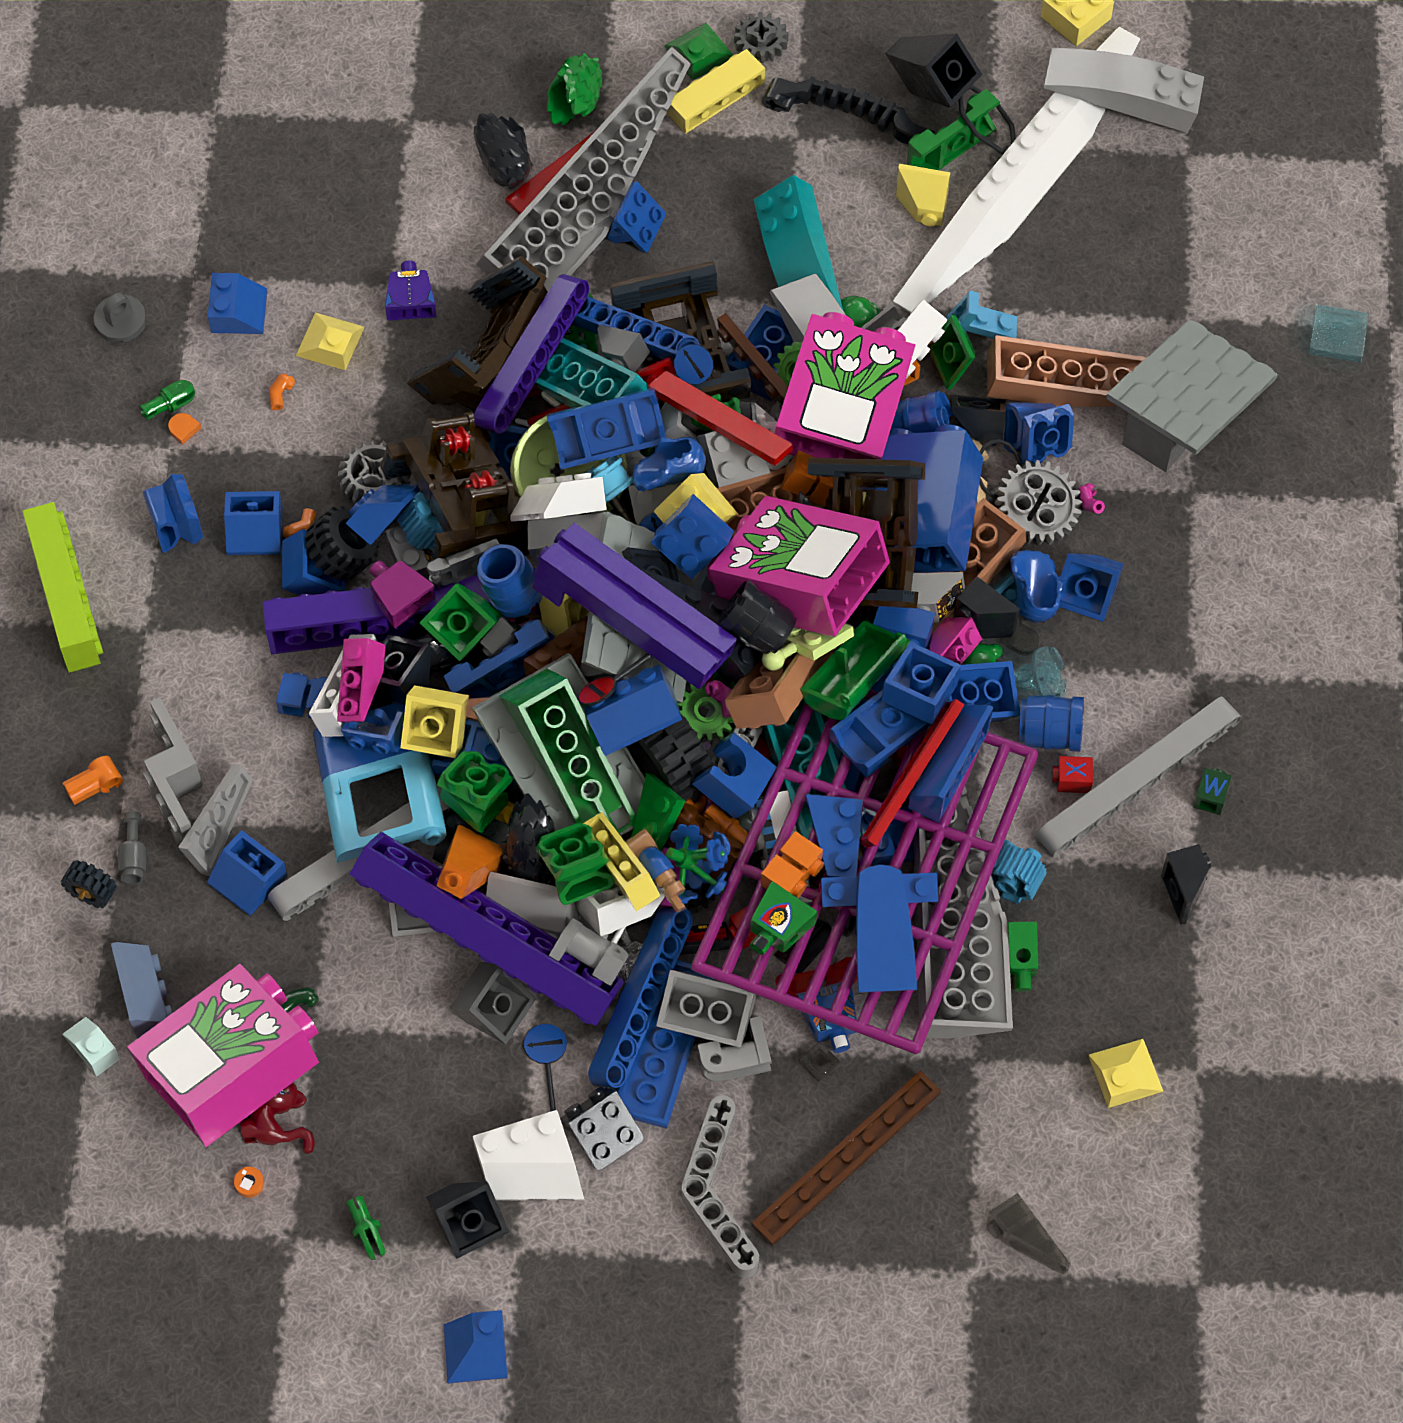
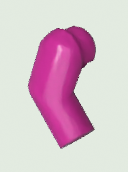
[1078,483,1105,514]
[705,680,732,718]

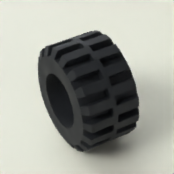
[305,506,380,581]

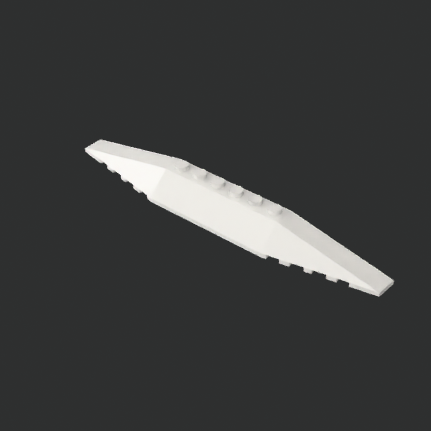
[893,27,1140,313]

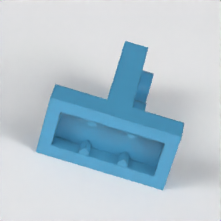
[947,290,1017,339]

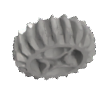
[338,440,411,504]

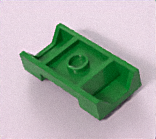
[907,89,1000,171]

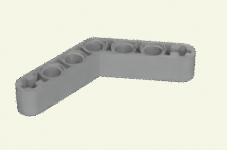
[682,1095,759,1278]

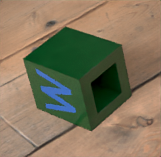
[1193,768,1232,815]

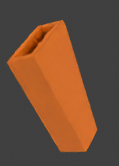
[436,825,504,899]

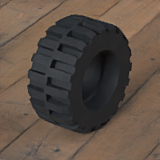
[626,713,713,801]

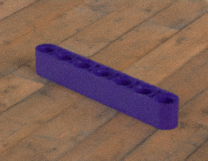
[474,274,589,434]

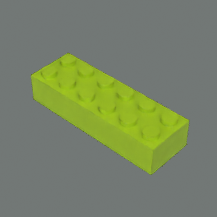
[22,502,103,673]

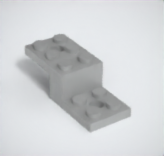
[143,697,203,844]

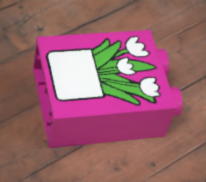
[774,312,916,459]
[707,496,890,637]
[127,964,319,1147]

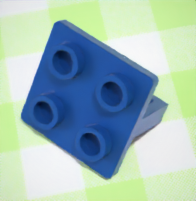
[607,181,666,253]

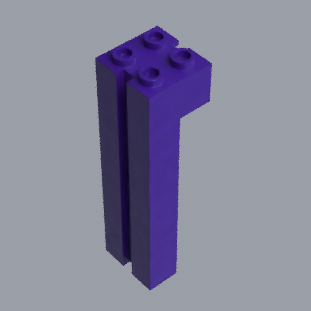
[532,522,737,690]

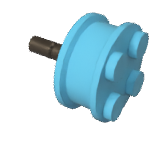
[582,456,636,524]

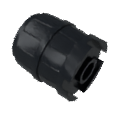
[717,580,796,654]

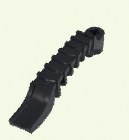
[762,76,935,145]

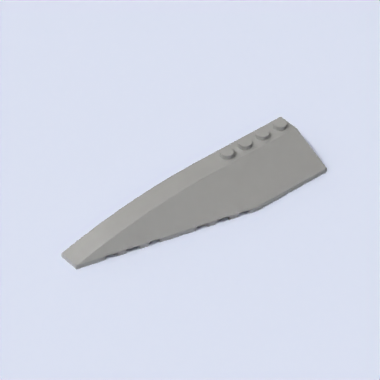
[476,47,691,297]
[913,727,1013,1039]

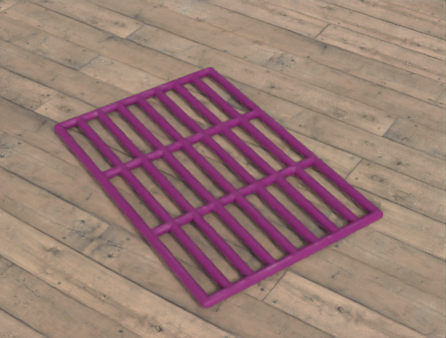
[691,690,1038,1054]

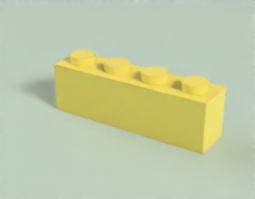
[667,49,765,134]
[583,812,661,912]

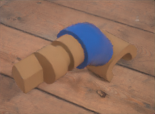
[625,829,686,913]

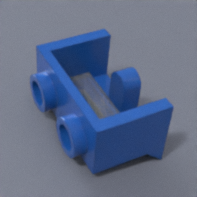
[341,709,404,755]

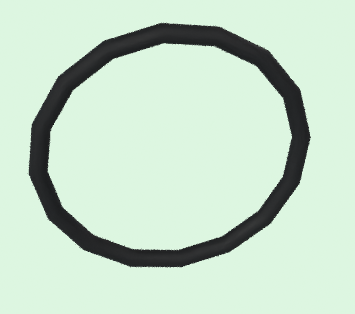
[979,439,1022,499]

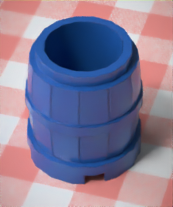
[891,391,953,433]
[477,544,543,618]
[1019,695,1084,752]

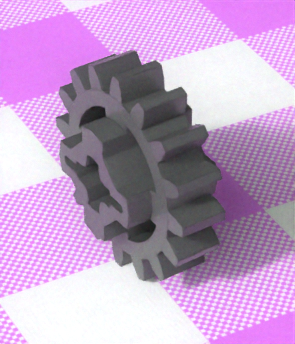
[734,12,789,63]

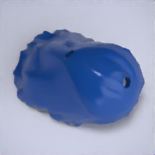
[633,437,706,492]
[1011,550,1064,623]

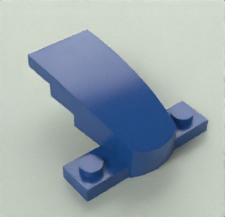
[820,865,938,993]

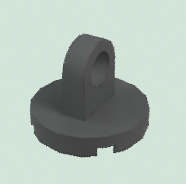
[93,293,146,342]

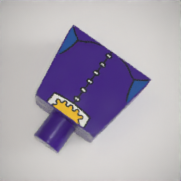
[385,260,437,321]

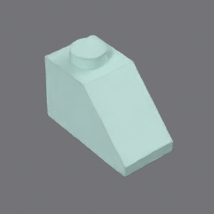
[62,1017,120,1077]

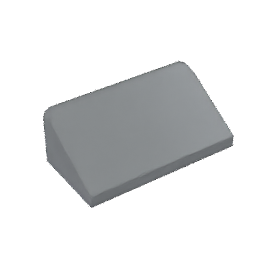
[551,199,610,244]

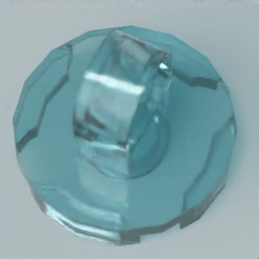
[1014,646,1067,697]

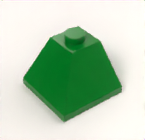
[665,23,733,81]
[928,315,975,390]
[420,583,502,661]

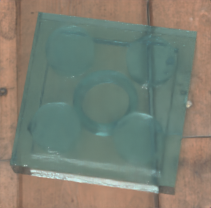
[1309,305,1369,362]

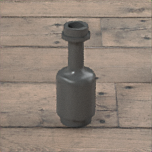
[118,811,147,885]

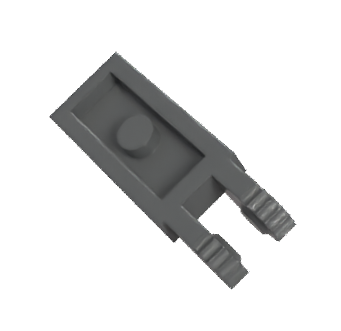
[426,539,499,588]

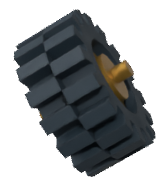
[61,860,117,908]

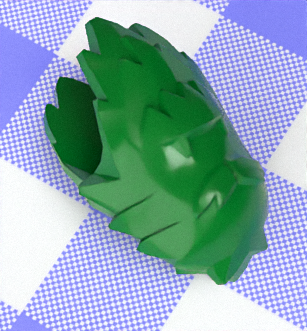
[547,53,602,126]

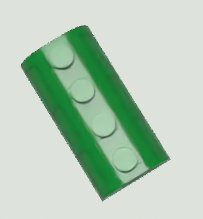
[800,621,910,720]

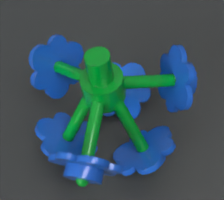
[666,824,730,904]

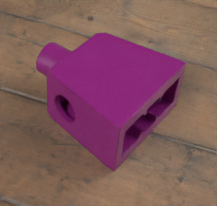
[369,561,435,629]

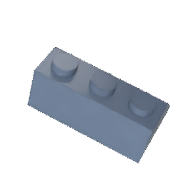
[111,942,172,1039]

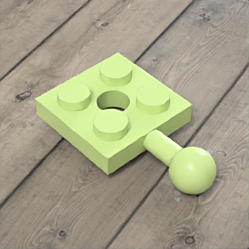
[762,623,854,671]

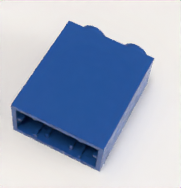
[876,425,983,573]

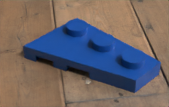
[805,794,863,878]

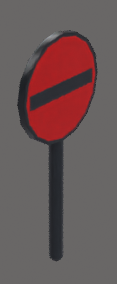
[577,653,653,706]

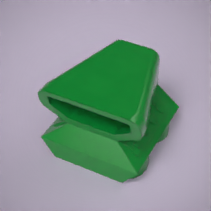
[437,751,514,833]
[536,822,614,905]

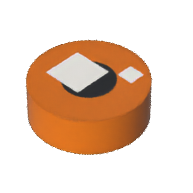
[234,1167,264,1198]

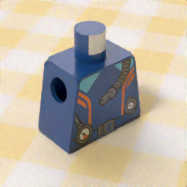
[798,983,857,1053]

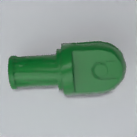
[139,380,195,421]
[346,1196,386,1260]

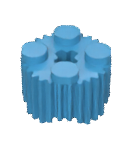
[397,491,444,550]
[991,840,1047,904]

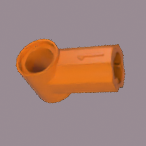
[62,756,123,805]

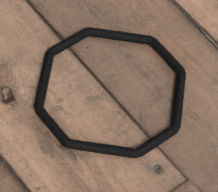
[958,85,1016,154]

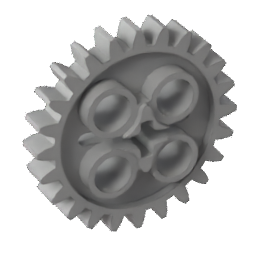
[994,460,1082,546]

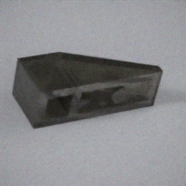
[987,1193,1070,1275]

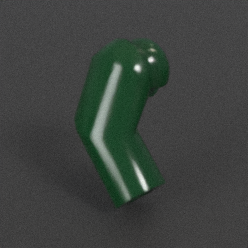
[281,987,319,1013]

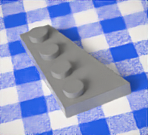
[178,765,253,876]

